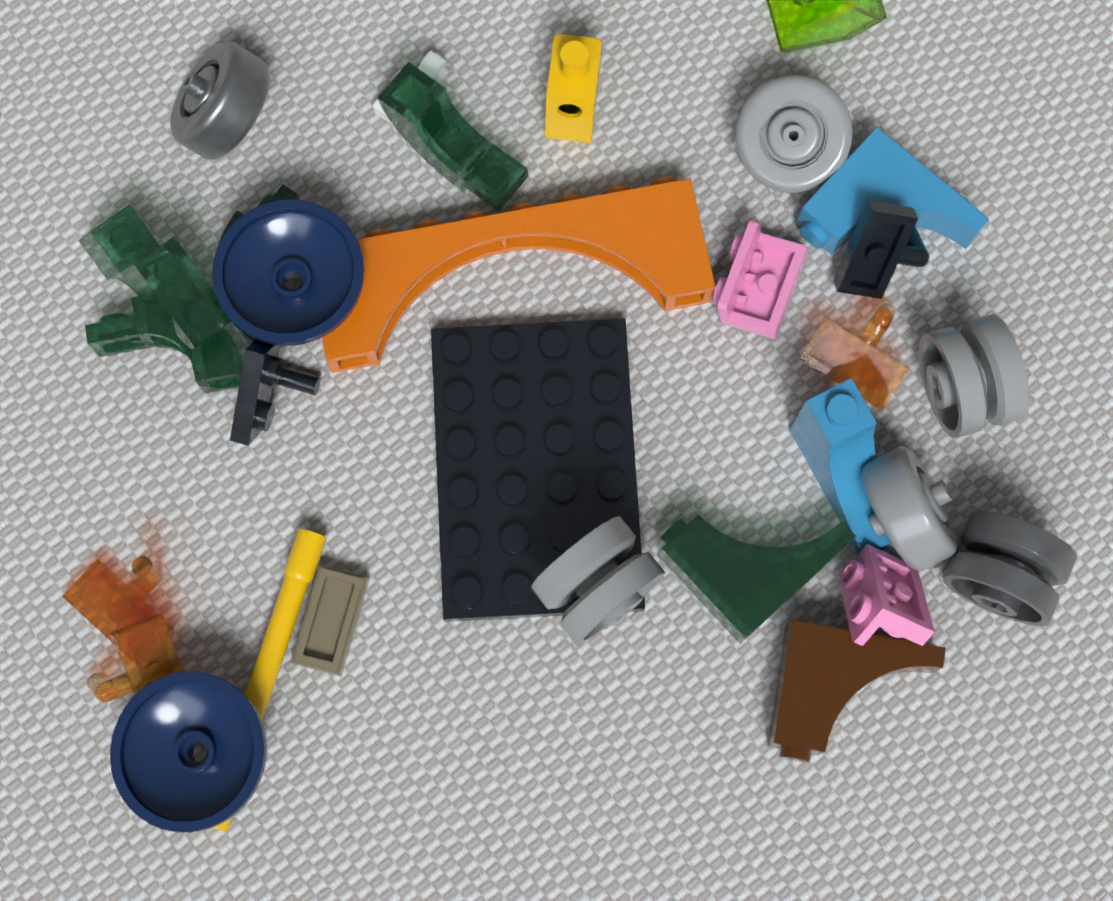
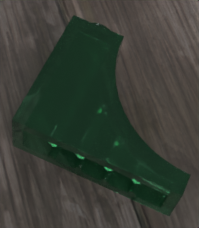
[658,514,856,644]

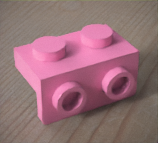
[713,220,808,340]

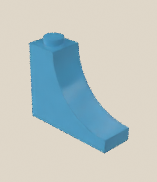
[795,127,989,255]
[789,378,891,555]

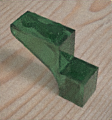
[78,204,231,349]

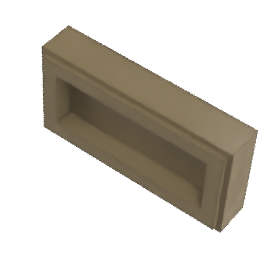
[291,565,369,677]

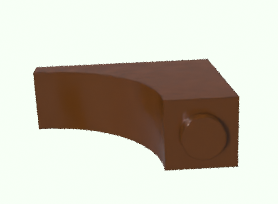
[767,620,946,763]

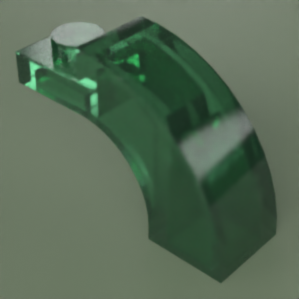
[377,62,529,211]
[85,295,244,394]

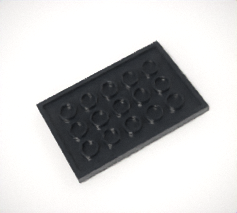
[431,318,645,622]

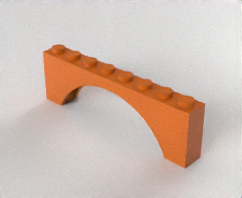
[322,177,716,373]

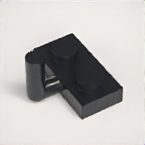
[833,200,930,299]
[230,340,321,446]

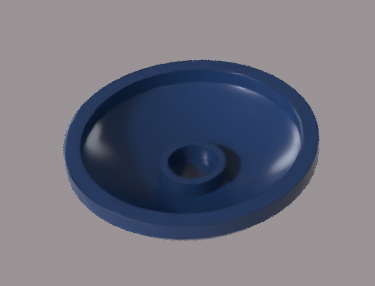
[212,199,365,346]
[110,672,267,832]

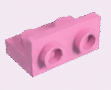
[839,544,935,646]

